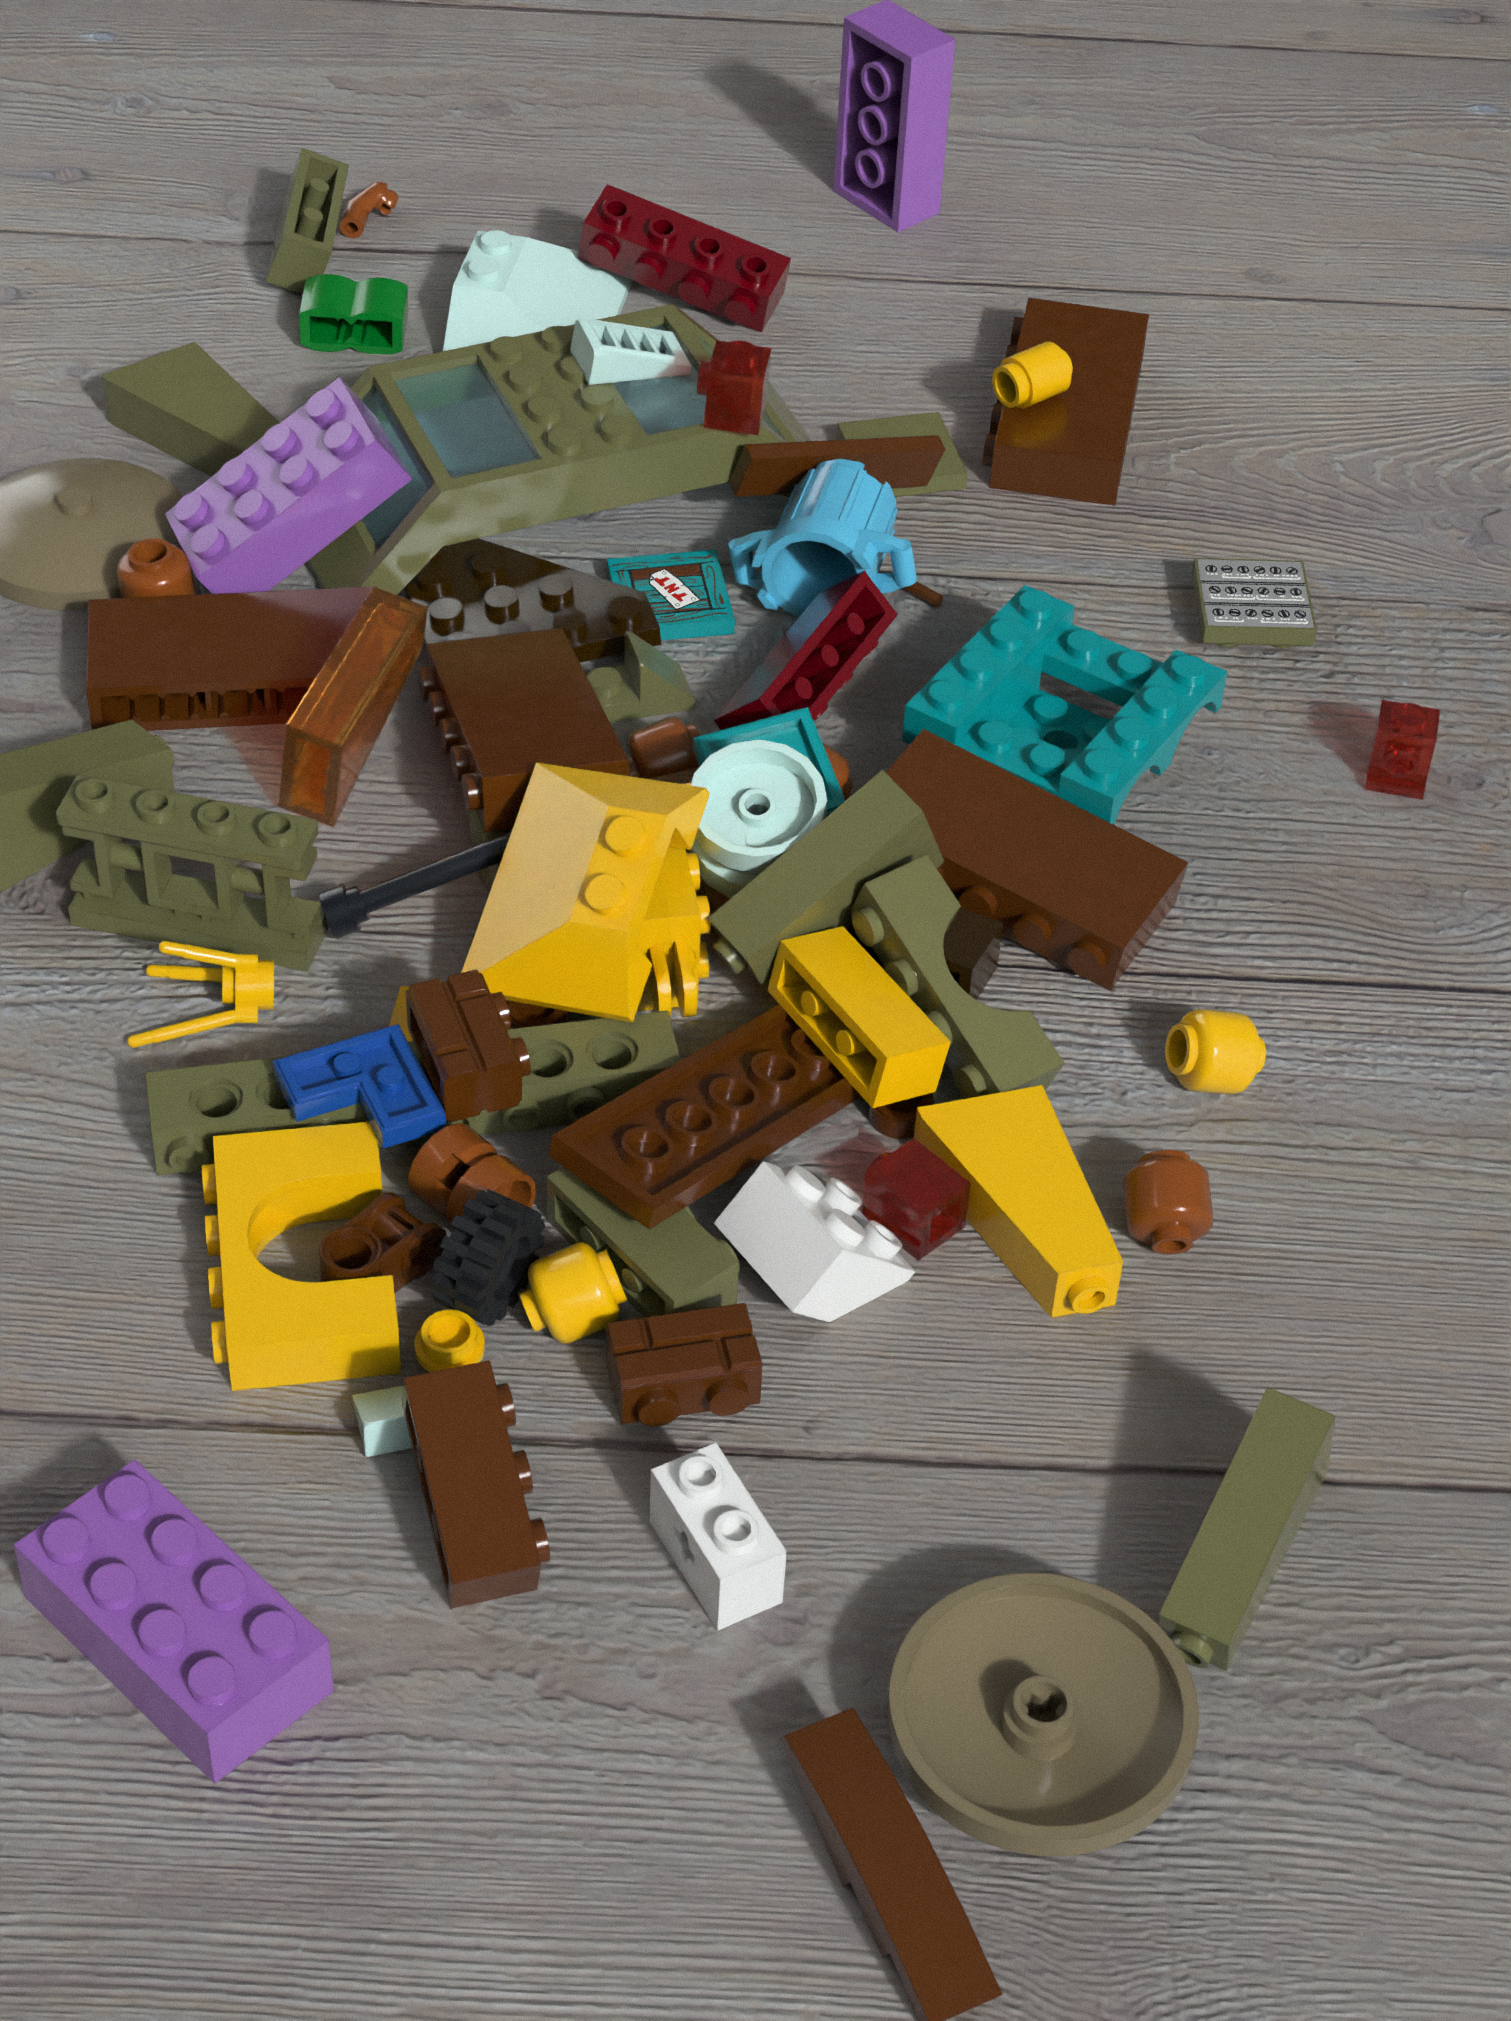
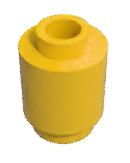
[992,341,1073,409]

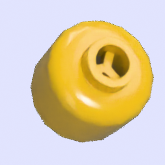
[1165,1009,1266,1095]
[519,1242,627,1344]

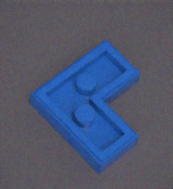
[273,1024,446,1149]

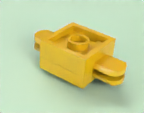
[636,847,711,1018]

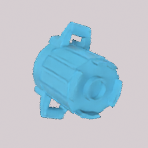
[728,459,917,618]

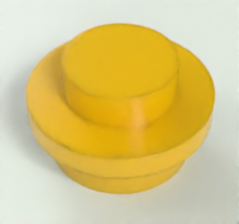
[414,1309,485,1372]

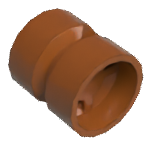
[408,1123,536,1224]

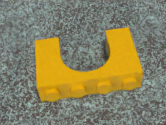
[202,1122,401,1391]

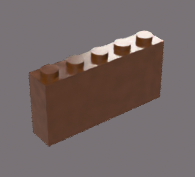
[982,298,1149,506]
[86,586,386,731]
[418,628,629,832]
[886,729,1189,991]

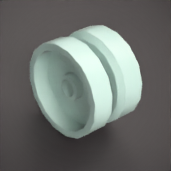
[690,739,827,898]

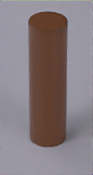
[901,581,943,608]

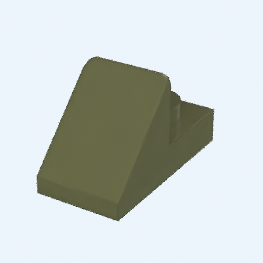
[584,631,695,723]

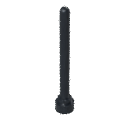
[319,831,512,939]

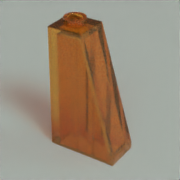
[278,587,428,827]

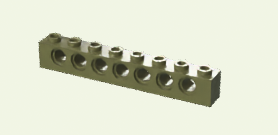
[145,1011,681,1175]

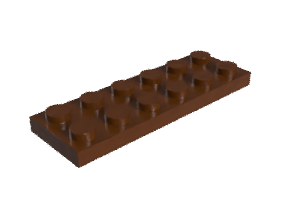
[548,1004,862,1230]

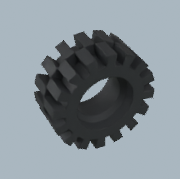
[431,1189,545,1326]

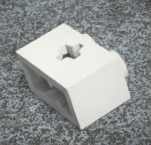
[649,1443,787,1631]

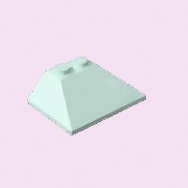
[443,230,633,351]

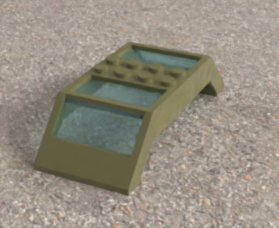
[306,304,811,615]

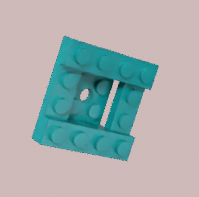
[902,585,1227,825]

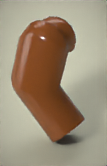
[340,182,399,238]

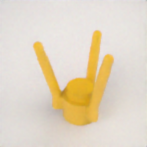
[127,941,274,1048]

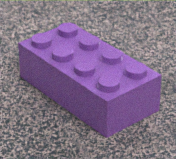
[833,0,955,232]
[165,377,412,594]
[14,1459,334,1784]

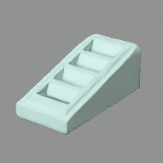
[570,319,692,385]

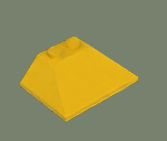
[461,762,710,1023]

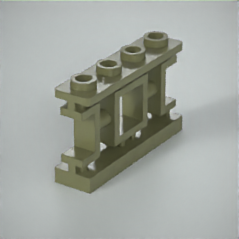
[56,775,328,972]

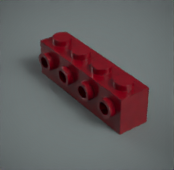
[578,184,791,333]
[713,571,898,730]

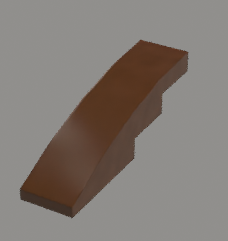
[781,1708,1003,2021]

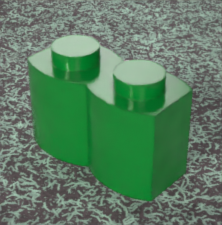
[299,274,408,355]

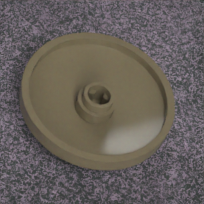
[0,458,183,611]
[887,1573,1199,1856]

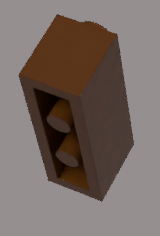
[402,1360,550,1609]

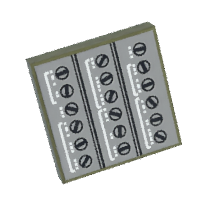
[1191,558,1317,649]

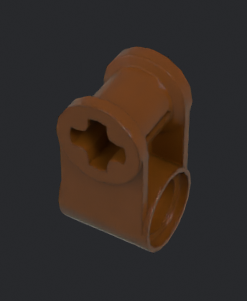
[319,1192,447,1293]

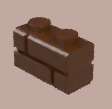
[406,969,531,1122]
[606,1303,762,1427]

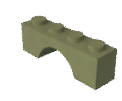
[849,855,1065,1099]

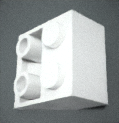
[714,1161,916,1322]

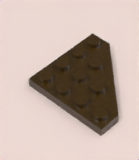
[404,538,661,663]

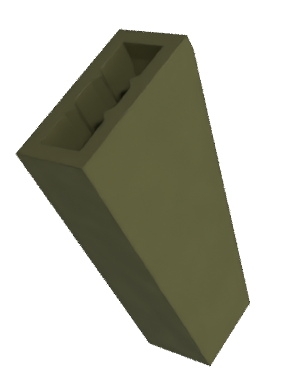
[101,342,280,477]
[0,720,174,893]
[708,769,944,984]
[1158,1387,1336,1671]

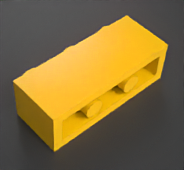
[767,926,951,1108]

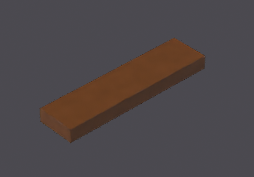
[729,435,945,497]

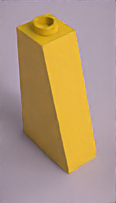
[913,1085,1123,1318]

